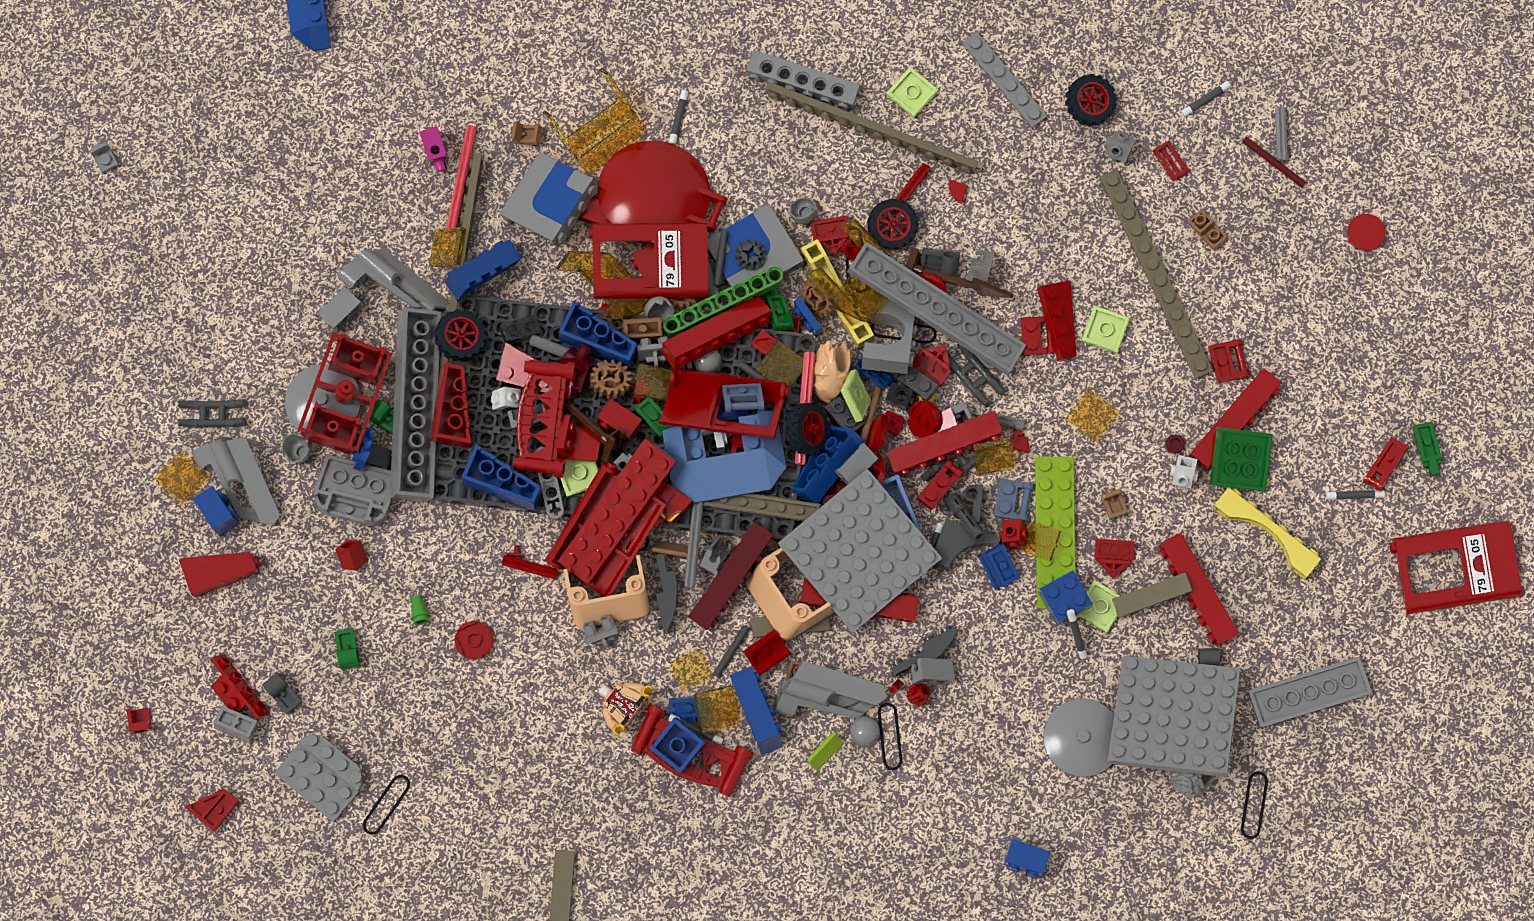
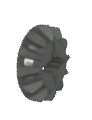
[735,239,766,270]

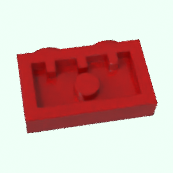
[556,414,604,462]

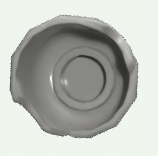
[789,197,818,225]
[644,296,675,324]
[693,350,722,373]
[281,433,312,464]
[850,716,880,748]

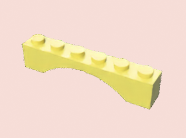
[801,239,874,350]
[1212,487,1321,580]

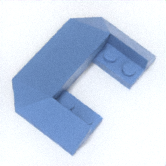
[662,411,786,503]

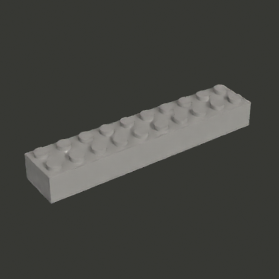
[390,307,441,502]

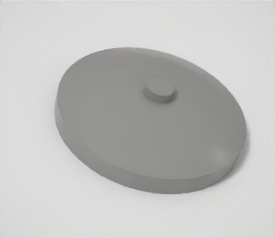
[285,364,362,433]
[1043,699,1114,777]

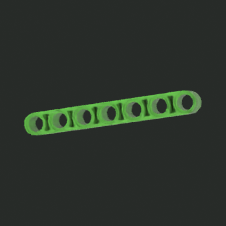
[663,266,784,338]

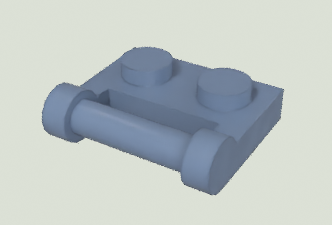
[722,383,764,413]
[993,478,1034,522]

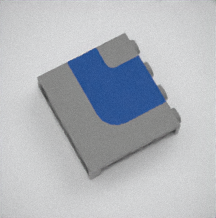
[499,152,598,249]
[707,204,804,297]

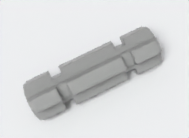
[997,414,1025,431]

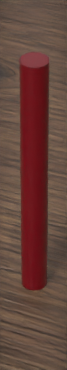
[1242,137,1307,188]

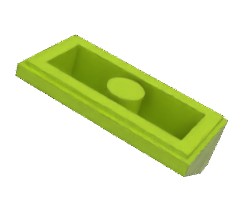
[807,732,844,771]

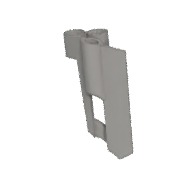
[338,248,447,311]
[191,437,280,525]
[773,661,887,718]

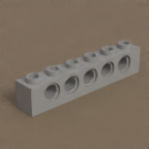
[746,50,860,111]

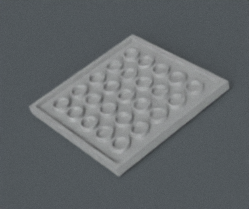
[778,469,942,633]
[1108,656,1240,777]

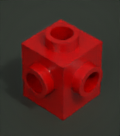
[999,518,1029,550]

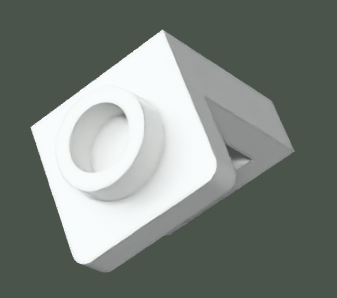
[491,387,521,411]
[701,430,728,452]

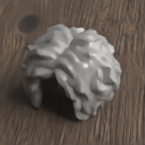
[1170,771,1214,798]

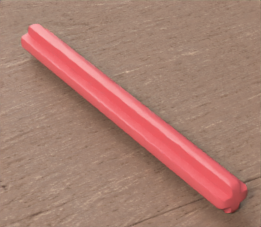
[446,125,477,233]
[795,351,815,465]

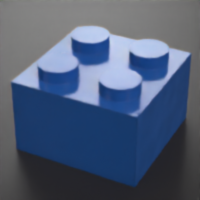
[193,486,239,537]
[1038,570,1093,626]
[650,717,707,773]
[1004,839,1050,879]

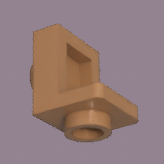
[511,121,543,145]
[1101,488,1128,520]

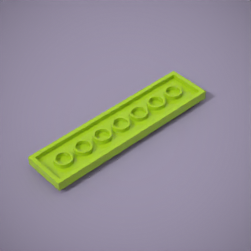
[1035,457,1075,610]

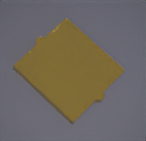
[633,363,671,401]
[1021,521,1061,561]
[669,649,713,691]

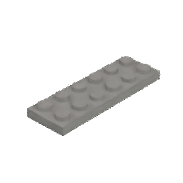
[1247,656,1372,728]

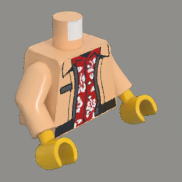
[598,682,656,739]

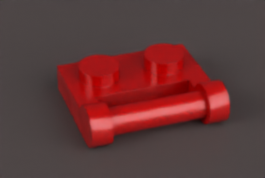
[1020,316,1055,356]
[1208,339,1251,384]

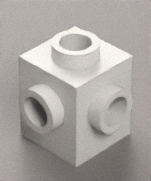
[1170,455,1199,489]

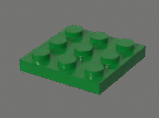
[1210,427,1273,491]

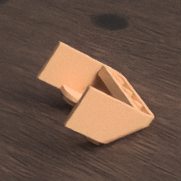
[746,548,833,640]
[563,555,650,629]

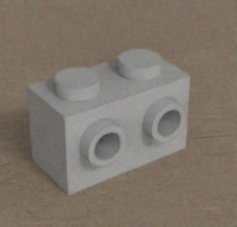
[318,287,363,333]

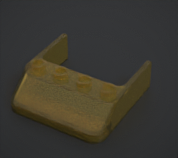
[542,68,644,172]
[806,219,890,322]
[556,251,650,319]

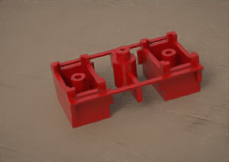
[298,332,393,455]

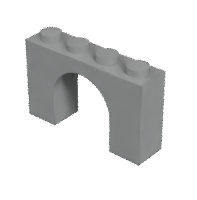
[862,297,918,374]

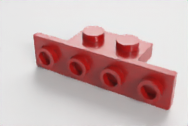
[210,654,269,719]

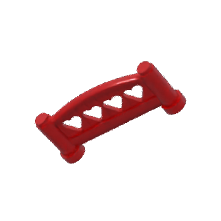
[513,360,577,478]
[631,703,754,797]

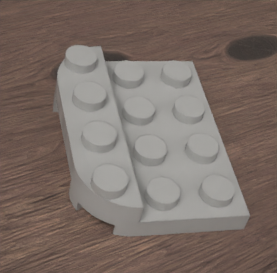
[314,454,392,526]
[274,734,364,823]

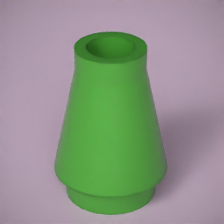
[411,595,430,625]

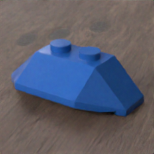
[286,0,332,51]

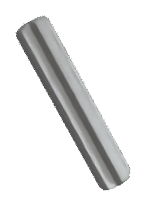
[1275,107,1288,162]

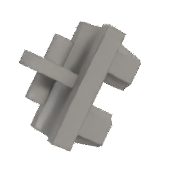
[637,336,669,367]
[583,614,620,648]

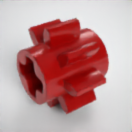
[906,684,931,707]

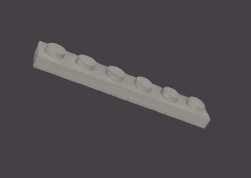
[962,32,1047,129]

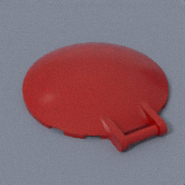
[597,141,728,245]

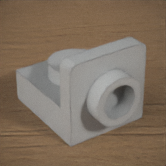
[89,142,119,174]
[951,402,974,421]

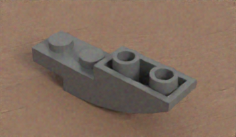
[877,341,939,401]
[653,553,678,634]
[890,626,958,677]

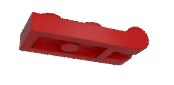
[1363,437,1408,492]
[916,459,965,511]

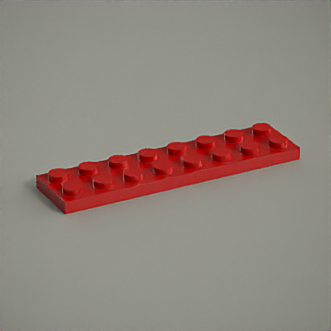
[558,438,677,585]

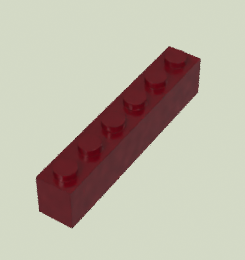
[688,521,774,630]

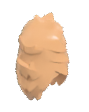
[812,340,852,403]

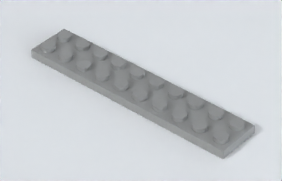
[847,242,1026,376]

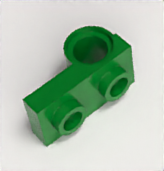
[365,399,394,435]
[334,628,361,670]

